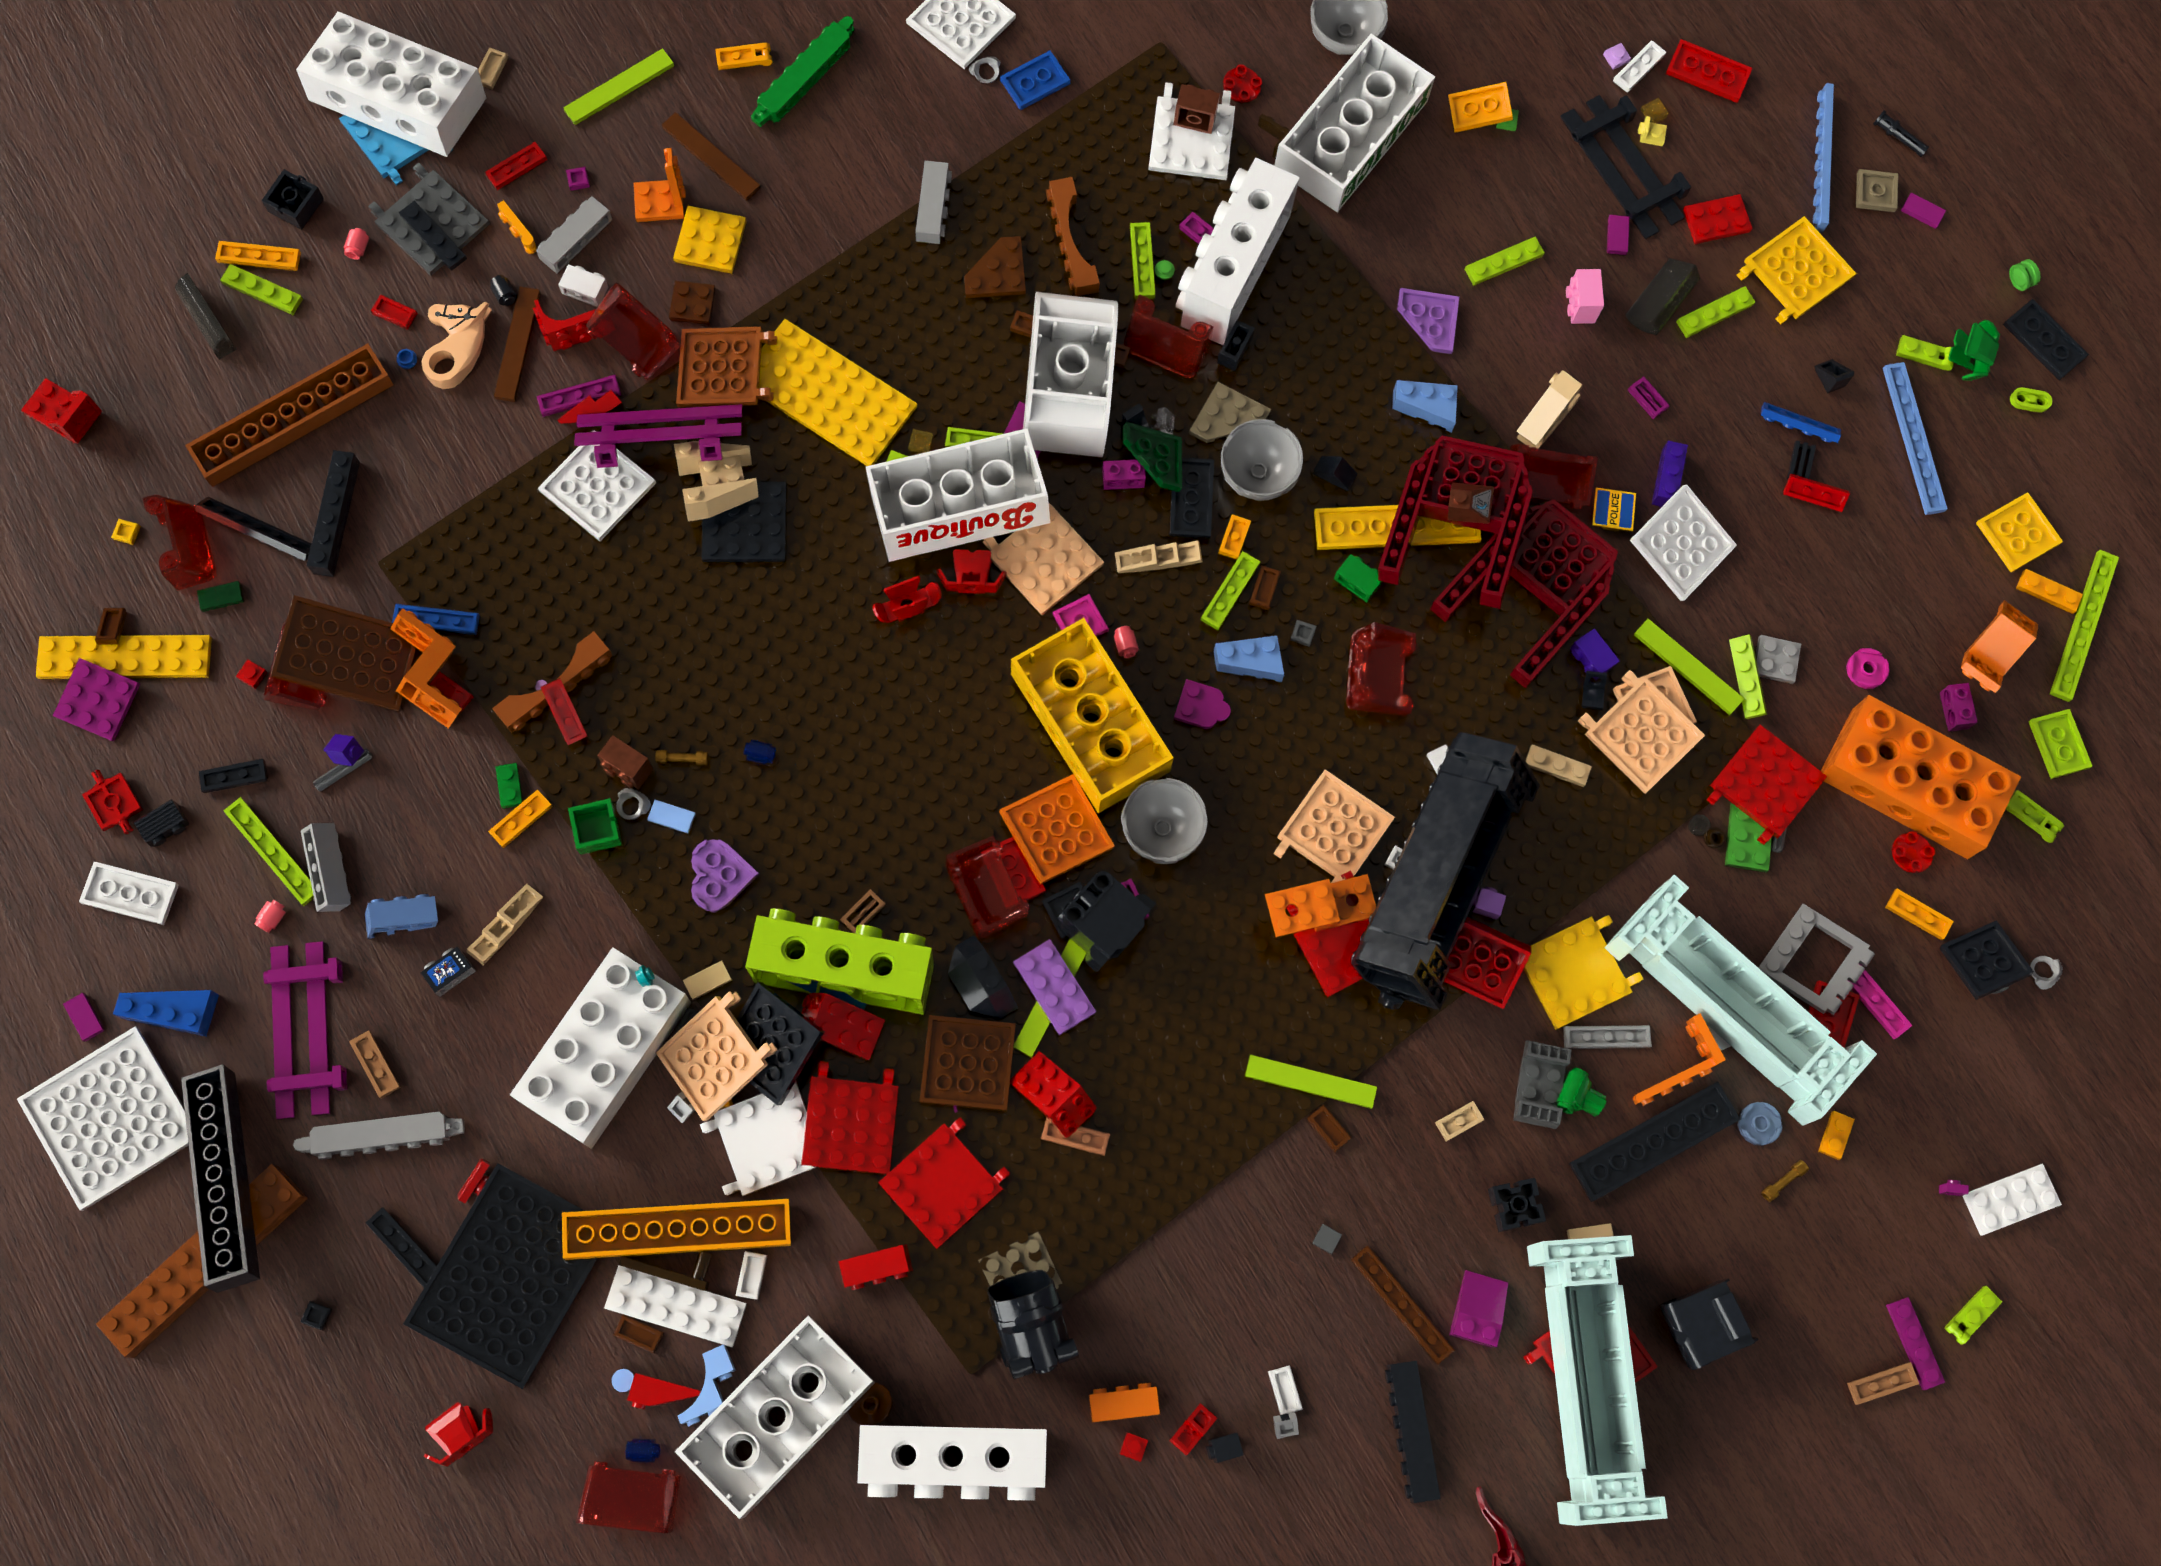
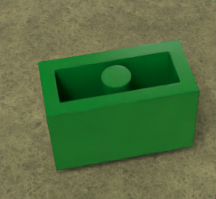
[1334,554,1382,603]

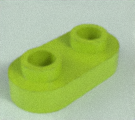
[2010,387,2052,413]

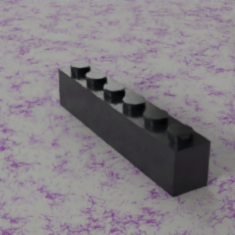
[307,450,360,577]
[1385,1361,1441,1503]

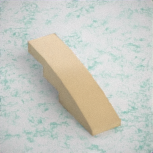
[1115,541,1203,573]
[467,884,543,965]

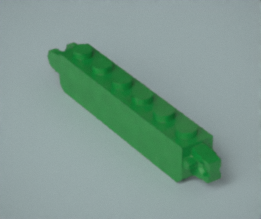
[751,16,855,127]

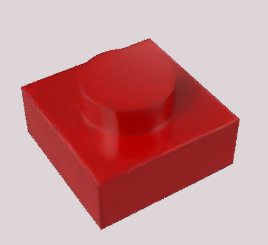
[236,660,267,689]
[1119,1432,1148,1462]

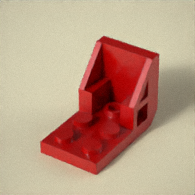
[21,378,102,444]

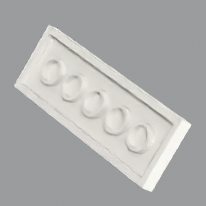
[604,1265,747,1347]

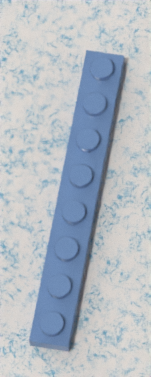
[1813,83,1834,233]
[1883,362,1947,515]

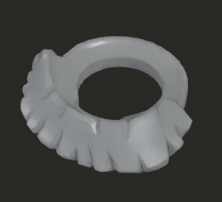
[969,57,1001,83]
[616,788,651,820]
[2030,956,2063,990]

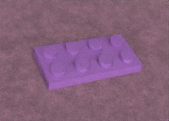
[1013,939,1096,1036]

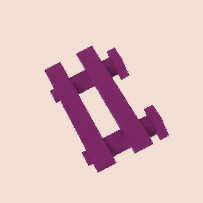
[574,404,742,468]
[263,941,347,1120]

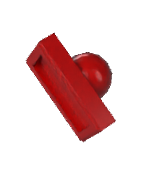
[458,1158,490,1203]

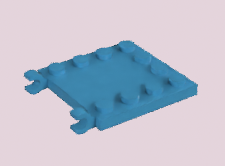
[339,115,453,186]

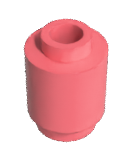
[344,228,369,260]
[1114,626,1139,658]
[254,900,286,933]

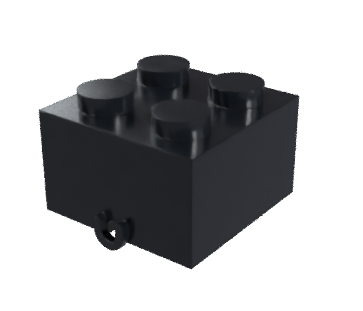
[261,169,324,230]

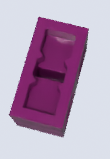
[1102,460,1146,490]
[1940,683,1978,732]

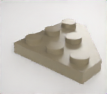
[1189,382,1271,443]

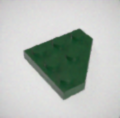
[1123,422,1182,492]

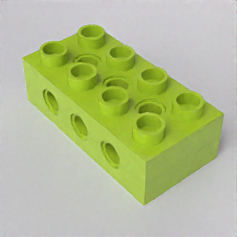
[745,908,934,1015]

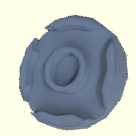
[1738,1102,1782,1146]

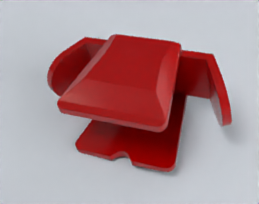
[937,549,1007,594]
[873,576,941,623]
[423,1402,493,1467]

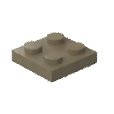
[1856,169,1898,212]

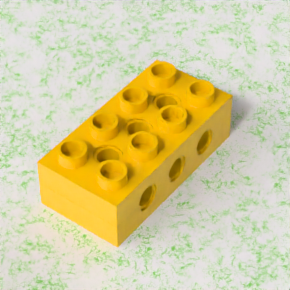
[1011,618,1174,814]

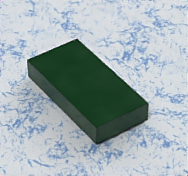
[197,581,244,612]

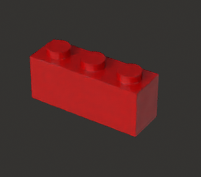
[838,1244,913,1290]

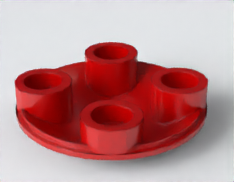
[1223,64,1262,103]
[1892,831,1935,873]

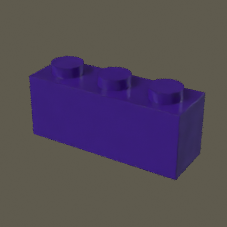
[1652,441,1688,507]

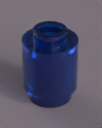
[743,740,776,765]
[625,1439,660,1463]

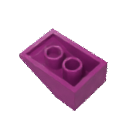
[1449,1270,1508,1348]

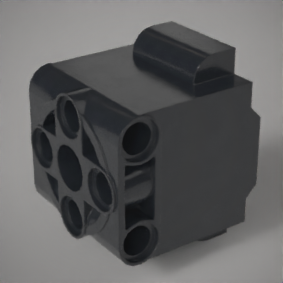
[1057,871,1157,973]
[1659,1278,1758,1370]

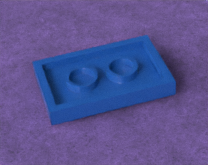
[1000,50,1070,110]

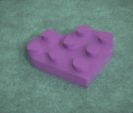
[691,839,759,913]

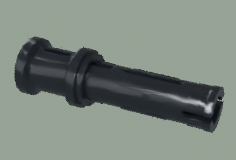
[1873,110,1929,157]

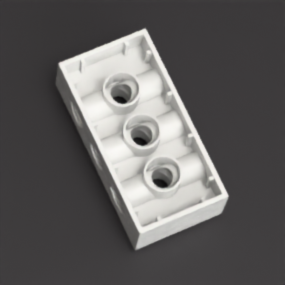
[296,12,486,157]
[1175,157,1300,345]
[675,1316,875,1519]
[857,1425,1047,1500]

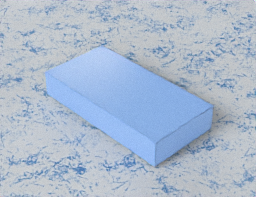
[647,800,696,834]

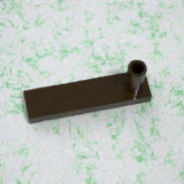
[619,1251,712,1291]

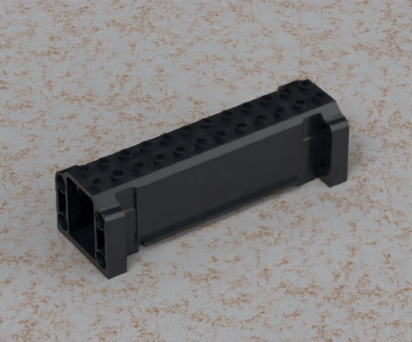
[1351,732,1540,1010]

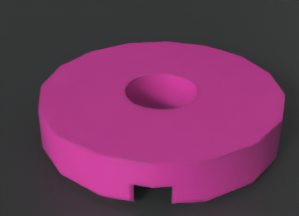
[1846,648,1890,689]

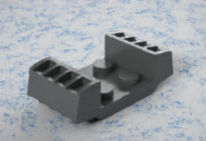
[1513,1040,1571,1129]

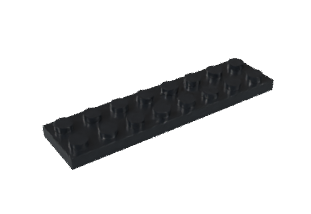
[1569,1082,1741,1202]

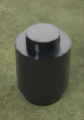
[490,275,517,306]

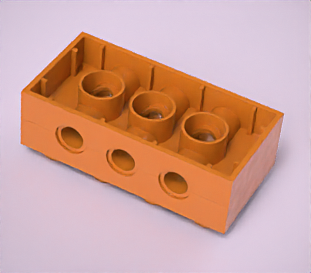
[1821,695,2021,859]

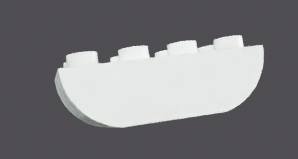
[1023,292,1118,457]

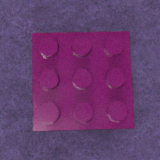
[53,658,141,741]

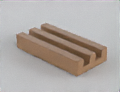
[840,889,886,933]

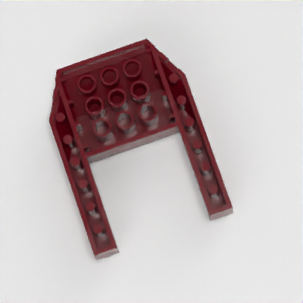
[1378,435,1533,609]
[1430,499,1618,689]

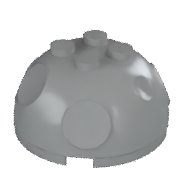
[1311,0,1388,55]
[1221,419,1303,501]
[1121,778,1208,864]

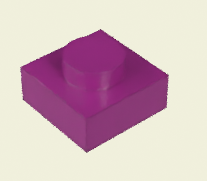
[1939,1180,1969,1196]

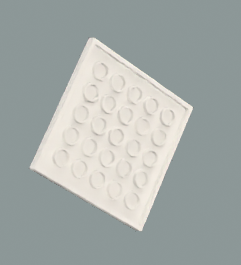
[17,1026,189,1211]

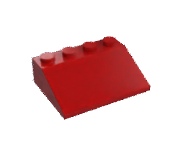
[1444,917,1532,1009]

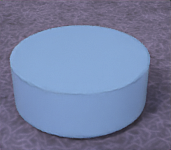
[612,1369,634,1392]

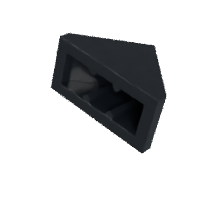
[1814,359,1854,394]
[1312,456,1358,492]

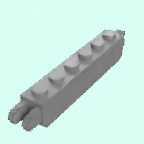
[293,1112,465,1159]

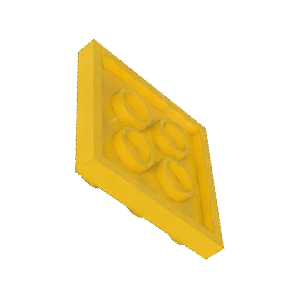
[673,206,746,274]
[1976,492,2063,573]

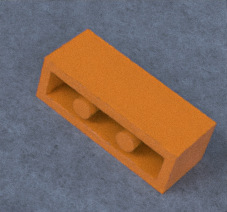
[1089,1383,1160,1423]

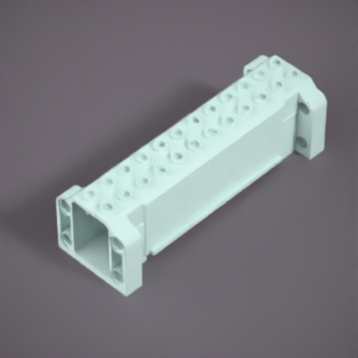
[1604,875,1877,1126]
[1527,1235,1668,1526]

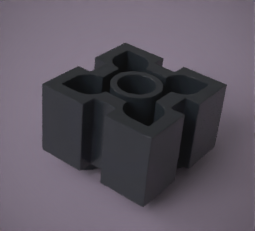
[1488,1178,1546,1233]

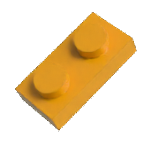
[1218,514,1251,559]
[1818,1111,1855,1160]

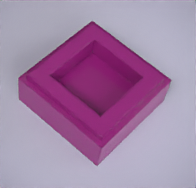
[566,166,590,191]

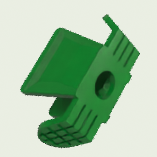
[1948,320,2000,381]

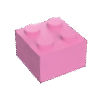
[1566,269,1604,324]

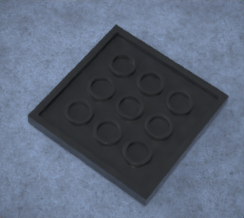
[702,482,787,562]
[736,982,824,1105]

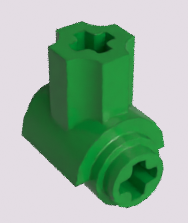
[1556,1068,1607,1117]

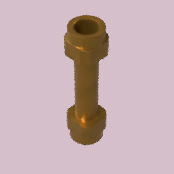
[655,750,708,765]
[1761,1160,1809,1202]

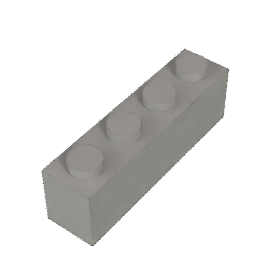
[916,161,952,244]
[536,196,612,274]
[301,823,351,912]

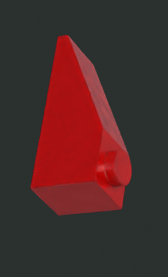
[627,1373,701,1410]

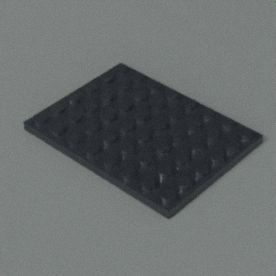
[403,1163,598,1389]

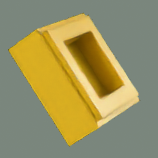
[111,519,141,545]

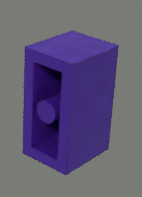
[1570,628,1620,681]

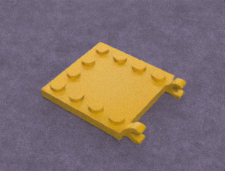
[1736,216,1857,325]
[1524,915,1644,1030]

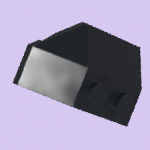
[948,935,1018,1019]

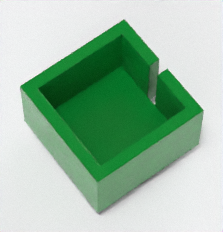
[568,798,623,855]

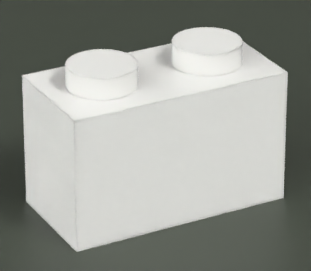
[558,264,608,308]

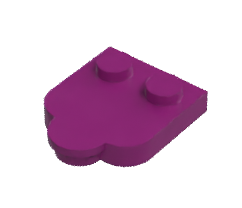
[1174,679,1231,729]

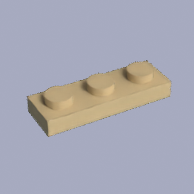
[1526,745,1592,787]

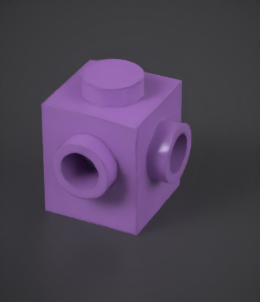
[1472,887,1506,920]

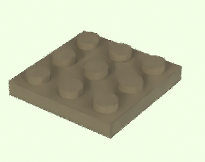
[978,1232,1062,1290]

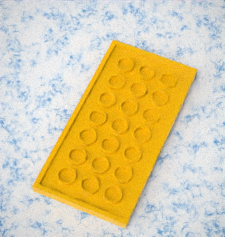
[759,319,917,466]

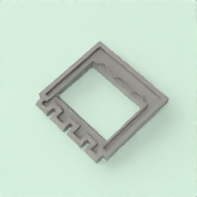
[1758,904,1875,1015]

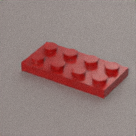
[1666,39,1752,103]

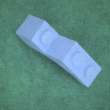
[677,1344,736,1427]

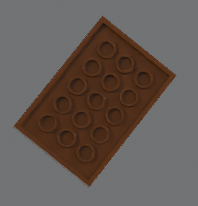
[270,595,416,712]

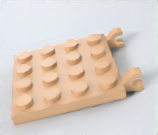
[983,503,1104,615]
[1578,670,1705,794]
[1274,770,1395,883]
[656,991,778,1121]

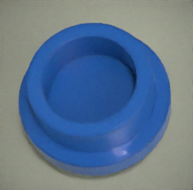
[396,349,417,369]

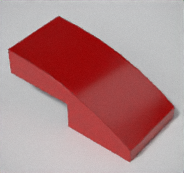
[1169,1403,1217,1456]

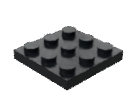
[1940,920,2034,1000]

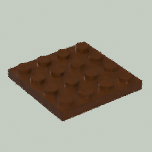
[920,1015,1016,1111]

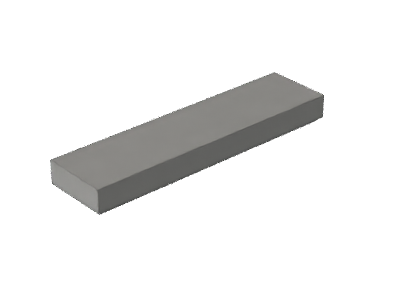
[1563,1025,1652,1049]

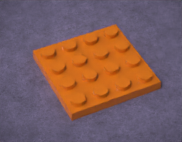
[999,774,1115,885]

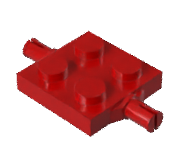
[82,769,143,834]

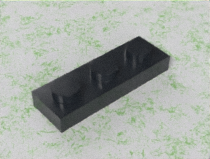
[199,759,268,793]

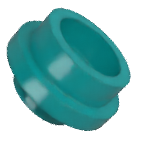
[635,965,655,987]

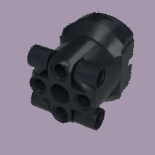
[986,1270,1079,1380]

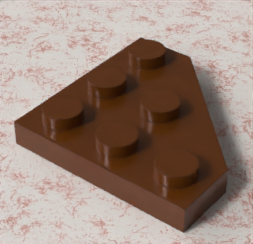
[964,236,1026,298]

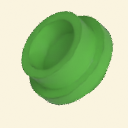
[1155,260,1175,280]

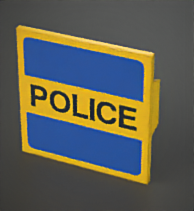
[1592,488,1636,531]

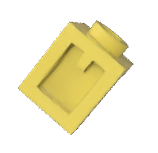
[1638,116,1667,146]

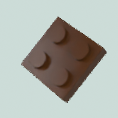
[669,281,716,325]

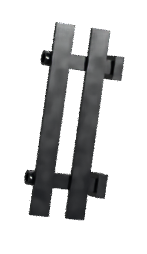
[1560,95,1691,240]

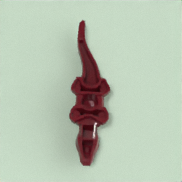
[1476,1486,1527,1566]

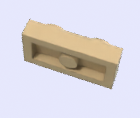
[1435,1101,1484,1142]

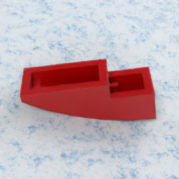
[557,388,622,424]

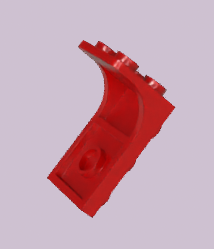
[532,299,615,351]
[802,993,885,1060]
[1010,1051,1096,1138]

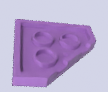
[1397,288,1459,354]

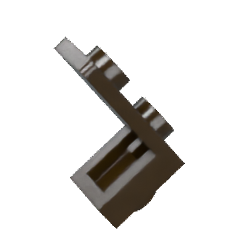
[1258,114,1290,159]

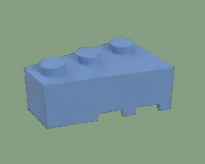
[1392,380,1457,433]
[1213,636,1284,682]
[365,894,438,939]

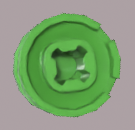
[2009,259,2041,291]

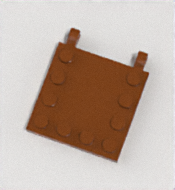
[676,326,777,407]

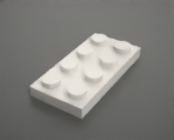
[79,861,179,925]
[1963,1164,2062,1236]

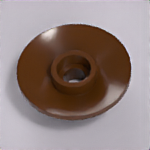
[848,1383,892,1425]

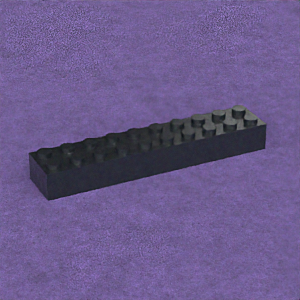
[181,1064,260,1293]

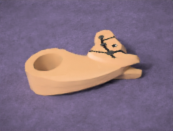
[422,302,492,389]

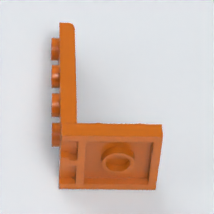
[634,148,686,222]
[1633,1013,1726,1106]

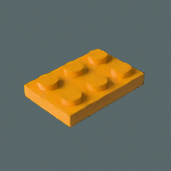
[1448,82,1513,133]

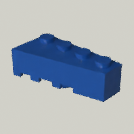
[113,990,219,1037]

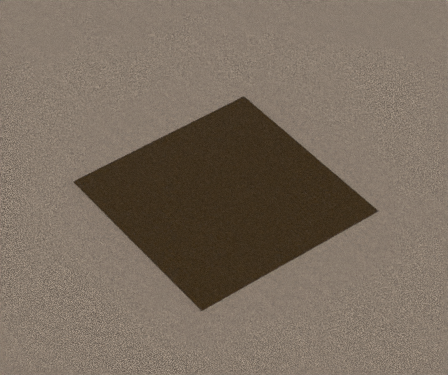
[378,42,1752,1374]

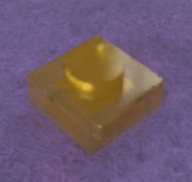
[1641,98,1669,123]
[908,429,933,453]

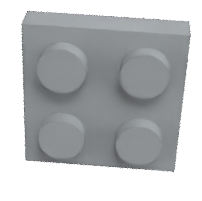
[1755,635,1801,684]

